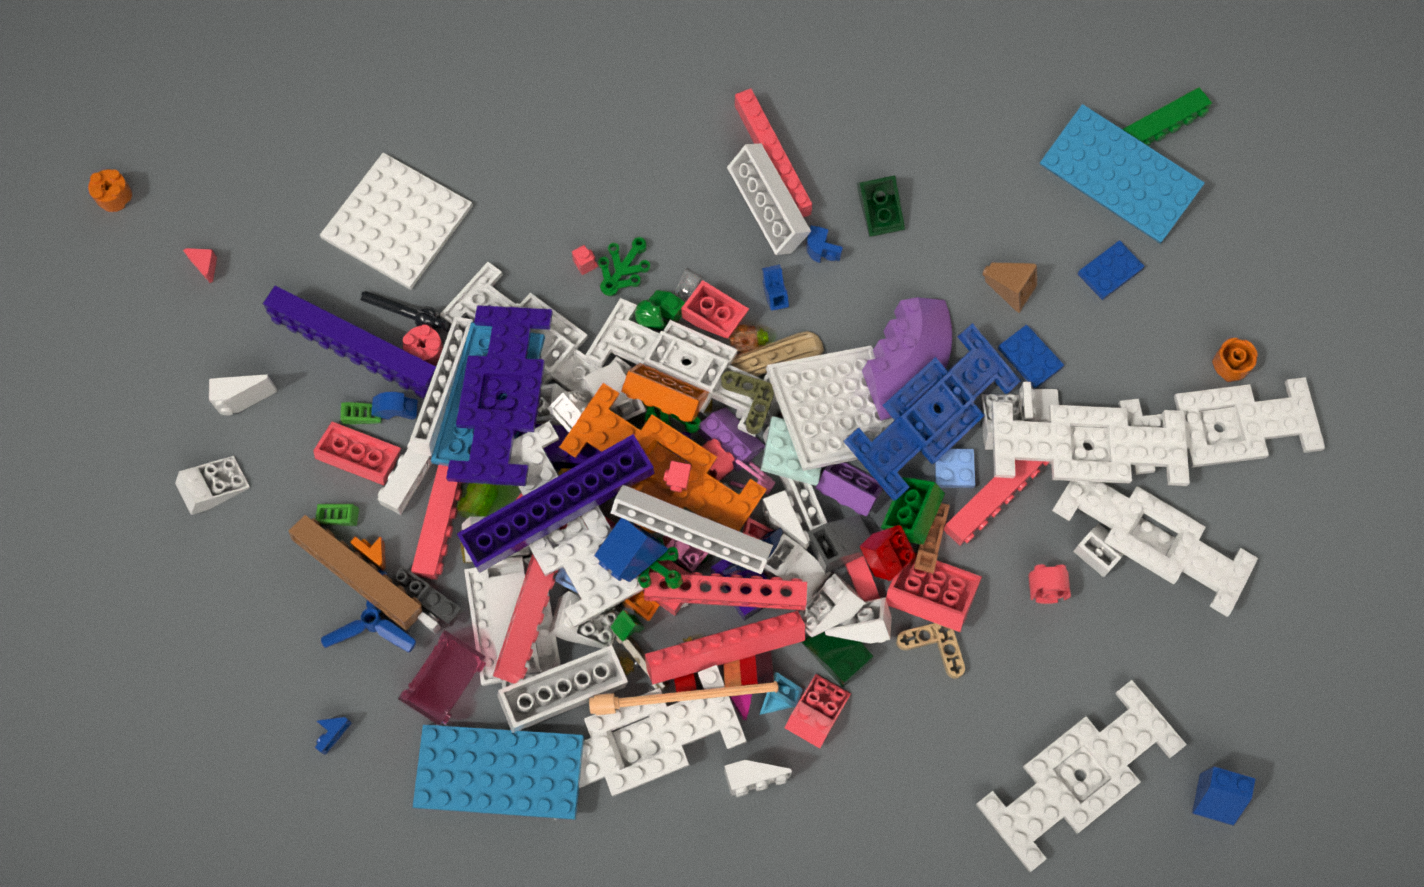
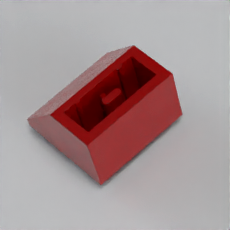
[859,525,916,581]

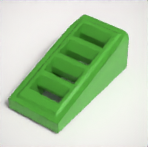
[340,402,382,425]
[315,504,359,526]

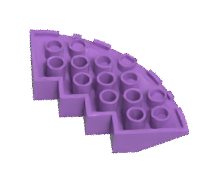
[862,297,952,421]

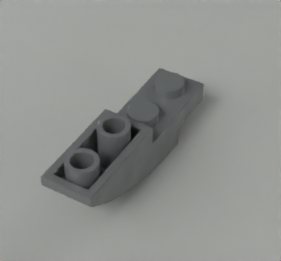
[391,566,463,626]

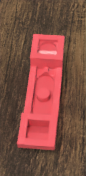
[845,556,880,602]

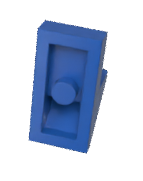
[315,717,352,755]

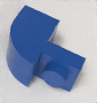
[806,225,843,263]
[762,264,789,311]
[371,392,418,420]

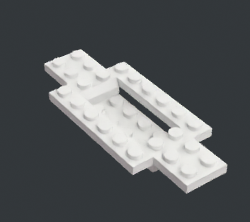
[464,556,561,689]

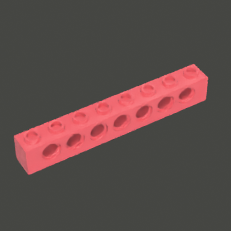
[644,570,807,610]

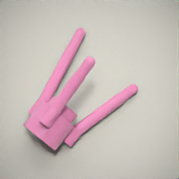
[730,459,776,495]

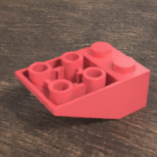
[785,674,851,748]

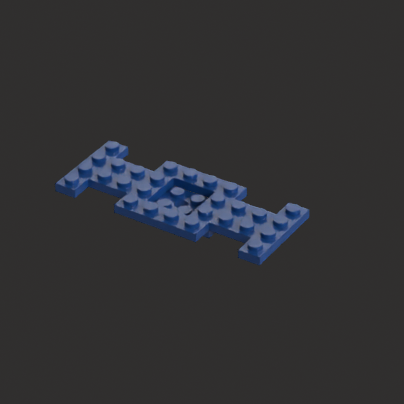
[843,323,1021,501]

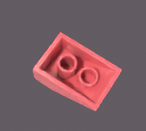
[681,280,749,339]

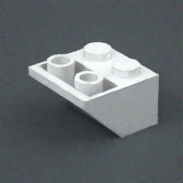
[1073,523,1124,577]

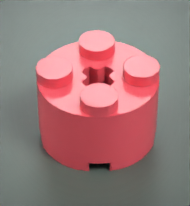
[403,325,443,366]
[701,438,735,482]
[1028,564,1071,604]

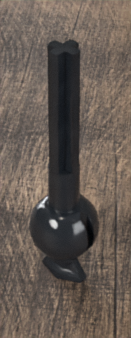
[360,291,450,332]

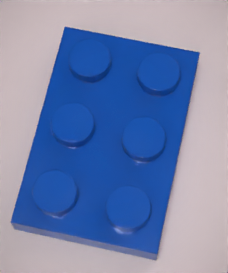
[1078,240,1145,300]
[997,324,1064,389]

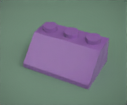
[698,407,765,472]
[815,462,883,517]

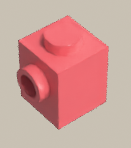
[664,461,691,493]

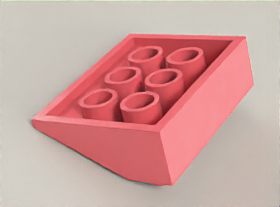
[886,552,982,632]

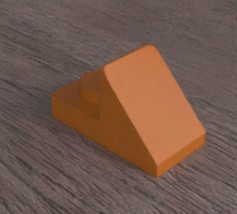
[350,537,386,571]
[622,591,660,621]

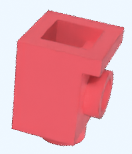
[572,245,598,275]

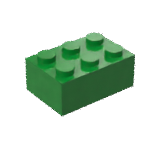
[881,477,945,545]

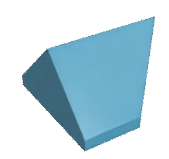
[759,672,803,715]

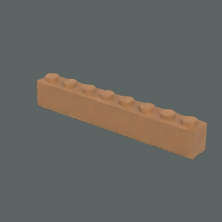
[288,515,422,631]

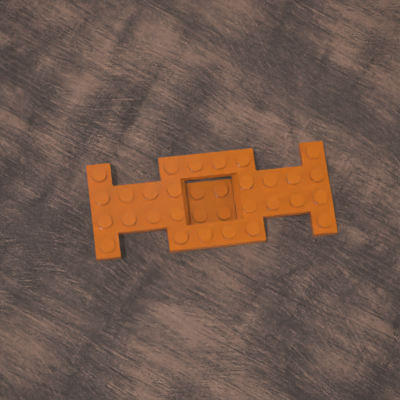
[559,383,767,531]

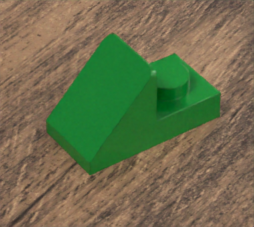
[611,610,645,642]

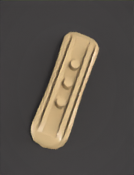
[731,331,824,377]

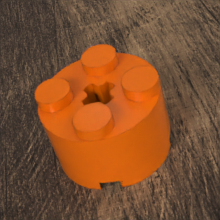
[88,169,132,212]
[1212,338,1258,382]

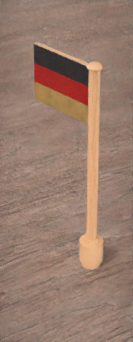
[589,651,779,716]

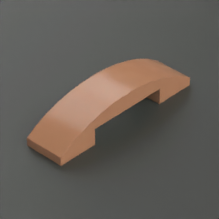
[914,503,950,574]

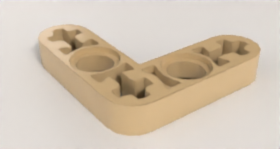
[896,623,965,679]

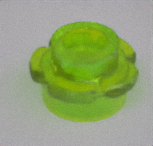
[754,328,769,346]

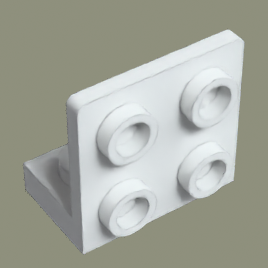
[1019,382,1059,422]
[547,390,589,432]

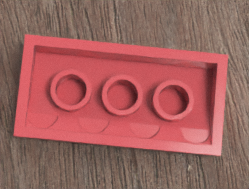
[313,422,401,486]

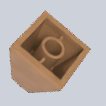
[983,262,1037,313]

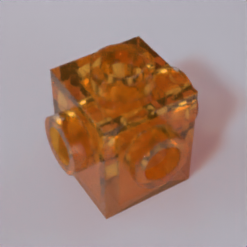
[729,324,758,353]

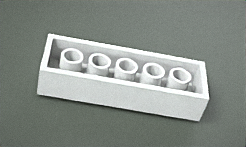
[727,143,811,255]
[497,645,628,733]

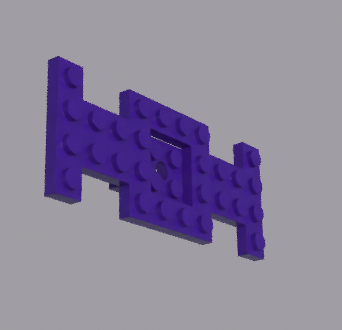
[446,305,553,486]

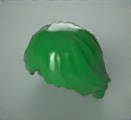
[635,300,667,330]

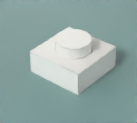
[418,612,441,634]

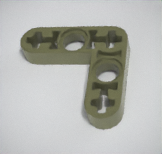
[721,371,774,434]

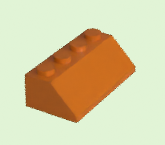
[621,363,709,422]

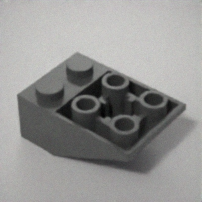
[807,515,871,574]

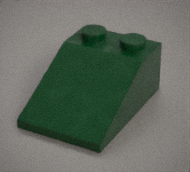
[857,175,905,237]
[802,631,874,687]

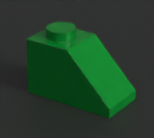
[649,290,685,323]

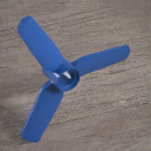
[321,570,416,652]

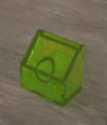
[457,483,499,519]

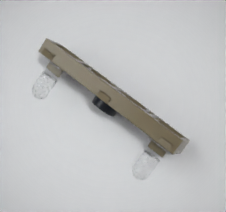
[612,634,670,695]

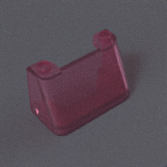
[398,630,487,726]

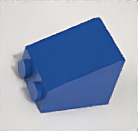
[594,518,668,582]
[1192,767,1255,826]

